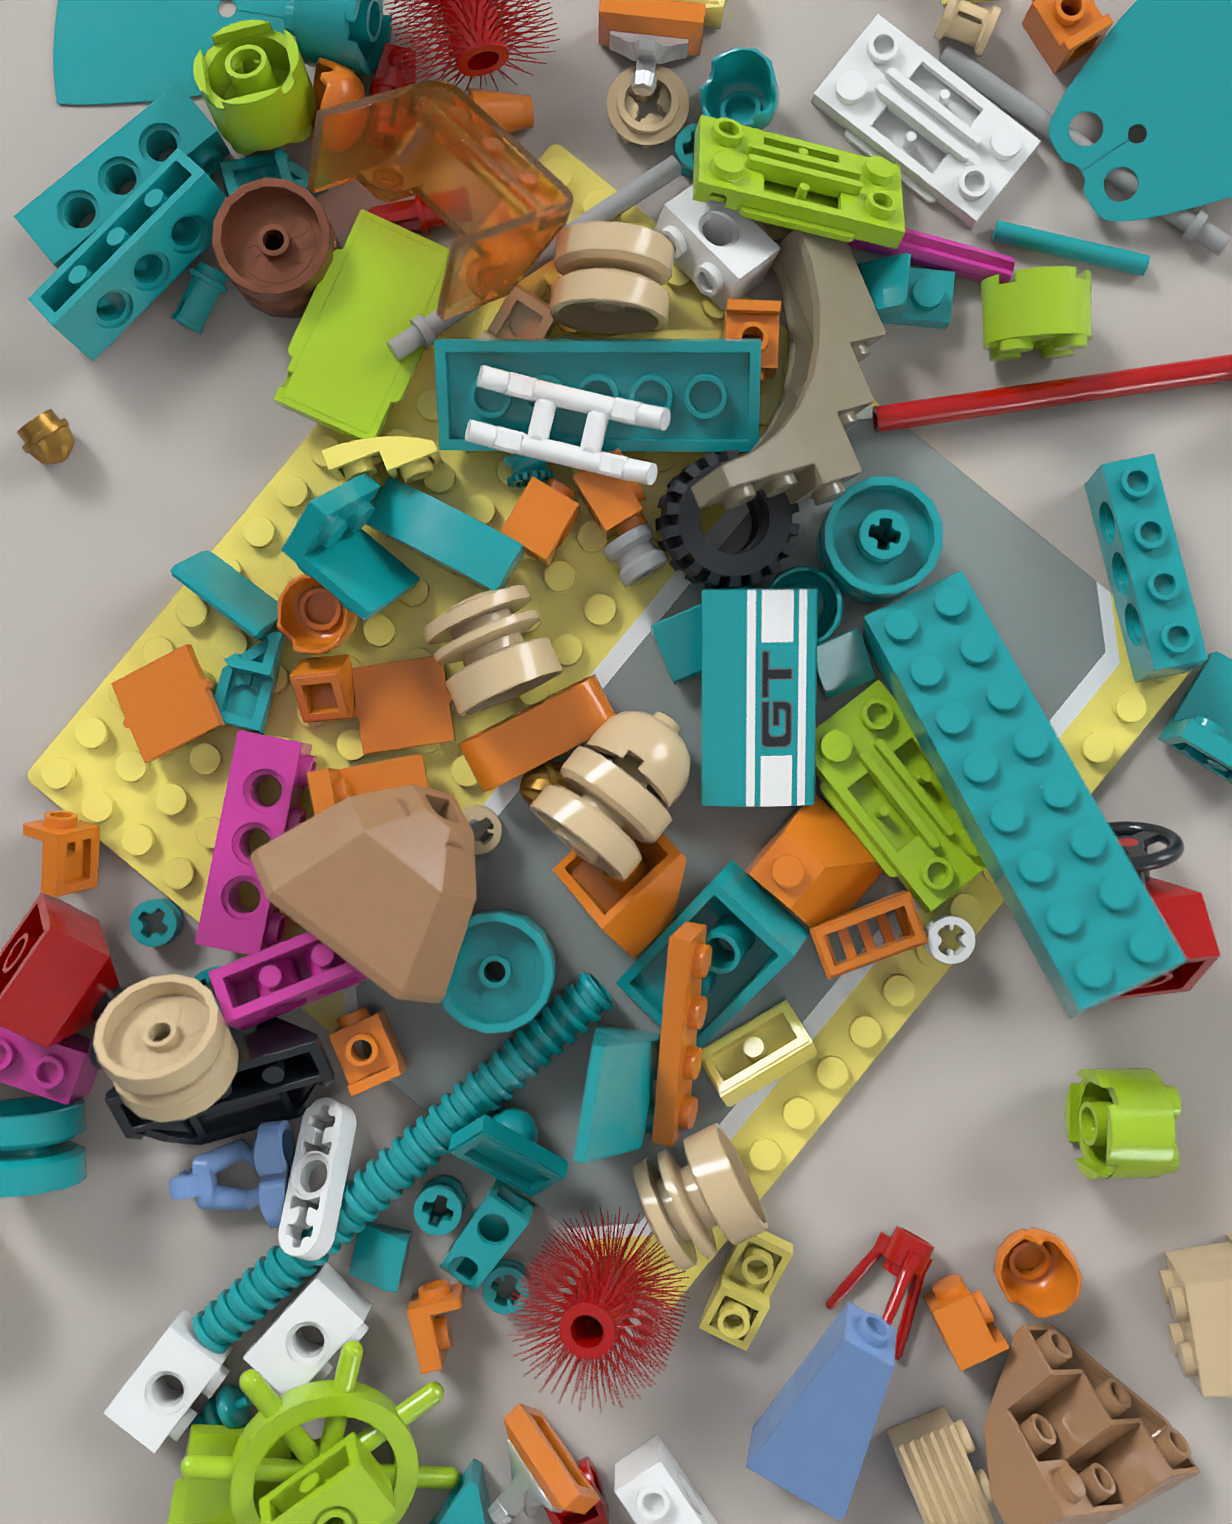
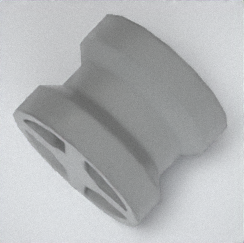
[603,523,669,588]

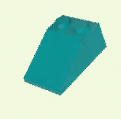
[616,860,810,1048]
[573,1022,660,1163]

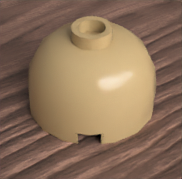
[584,711,691,811]

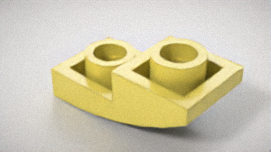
[321,436,443,483]
[698,1231,793,1351]

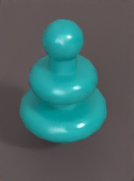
[189,1384,252,1429]

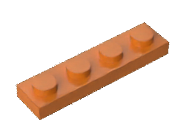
[652,921,712,1147]

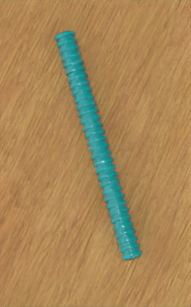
[192,971,614,1354]

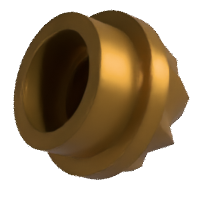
[17,409,75,464]
[519,761,573,806]

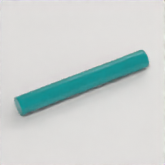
[991,220,1150,276]

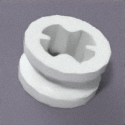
[924,914,976,964]

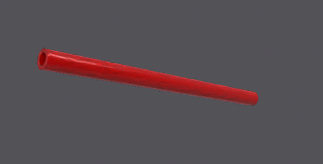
[872,354,1232,433]

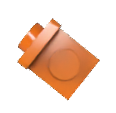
[23,811,100,897]
[407,1279,466,1374]

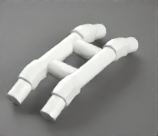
[465,365,671,485]

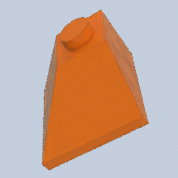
[744,795,883,936]
[552,833,687,959]

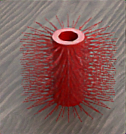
[383,0,559,101]
[506,1206,690,1413]

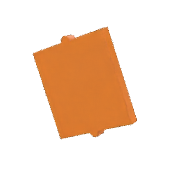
[111,644,225,763]
[352,656,456,754]

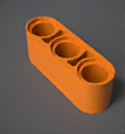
[458,674,616,792]

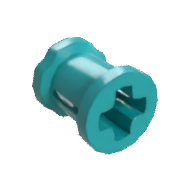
[413,1174,467,1236]

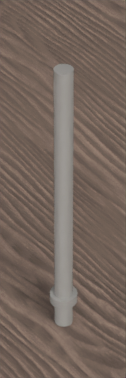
[938,44,1232,256]
[386,156,682,361]

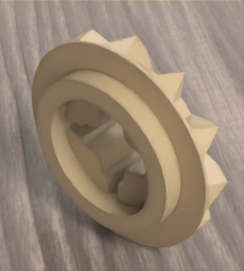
[607,64,689,150]

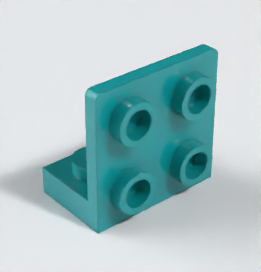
[281,473,420,620]
[1158,651,1232,784]

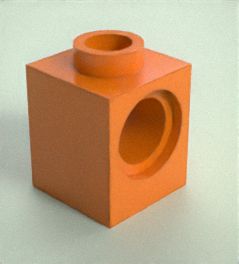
[500,476,580,568]

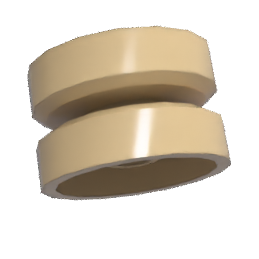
[549,221,674,336]
[530,746,672,882]
[93,974,239,1122]

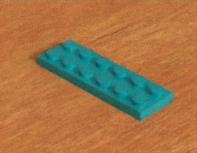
[434,339,761,452]

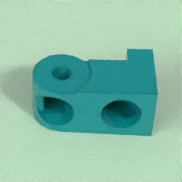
[439,1178,535,1291]

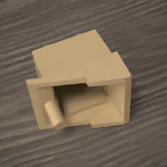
[1159,1233,1232,1397]

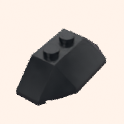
[104,1017,335,1145]

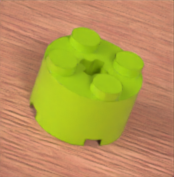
[193,20,317,155]
[981,266,1092,362]
[1066,1068,1181,1180]

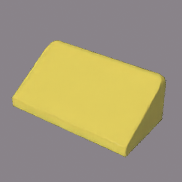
[702,999,818,1107]

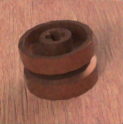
[212,178,341,318]

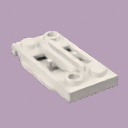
[811,14,1041,229]

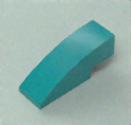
[365,477,525,591]

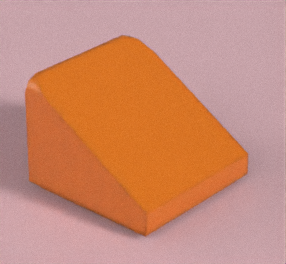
[289,654,355,723]

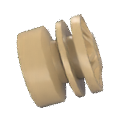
[422,585,563,716]
[632,1122,768,1271]

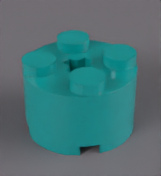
[284,0,392,76]

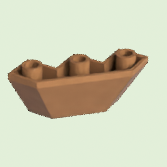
[250,784,477,1004]
[984,1325,1200,1524]

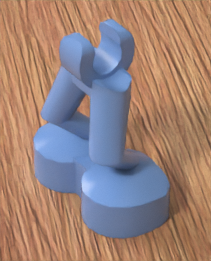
[169,1120,295,1229]

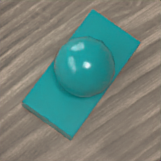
[448,1107,568,1197]

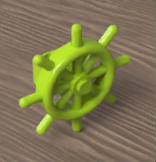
[180,1340,460,1524]

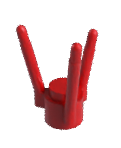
[826,1226,935,1360]

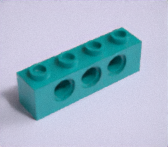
[14,82,231,268]
[28,148,227,361]
[1084,453,1208,683]

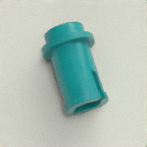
[170,261,228,334]

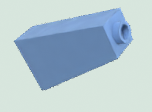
[746,1301,896,1521]

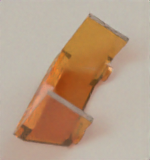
[307,80,573,320]

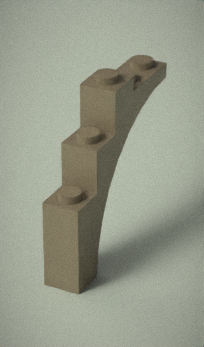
[691,230,887,509]

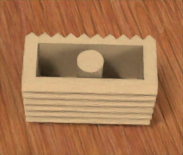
[886,1406,995,1524]

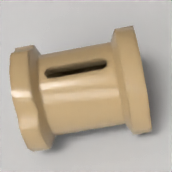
[933,0,1001,57]

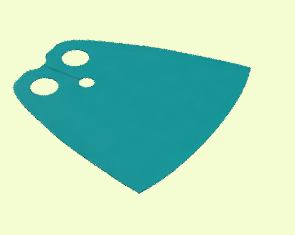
[53,0,289,105]
[1048,0,1232,222]

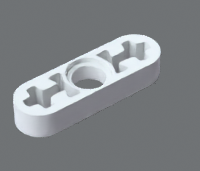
[278,1097,357,1261]

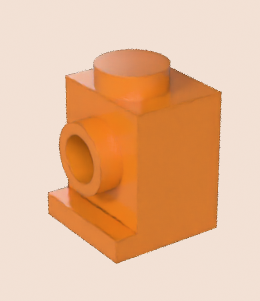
[1021,0,1114,75]
[723,299,781,385]
[572,448,648,540]
[328,1006,409,1097]
[922,1274,1009,1372]

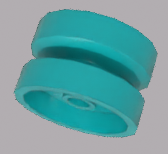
[816,476,943,604]
[441,908,557,1034]
[0,1096,87,1198]

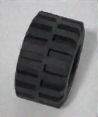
[655,450,800,588]

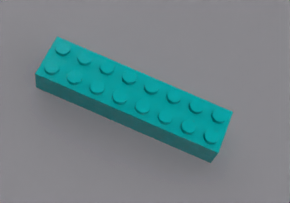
[862,571,1187,1019]

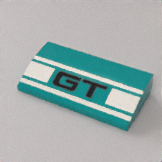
[702,588,818,807]

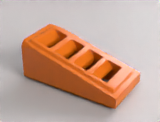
[808,890,929,980]

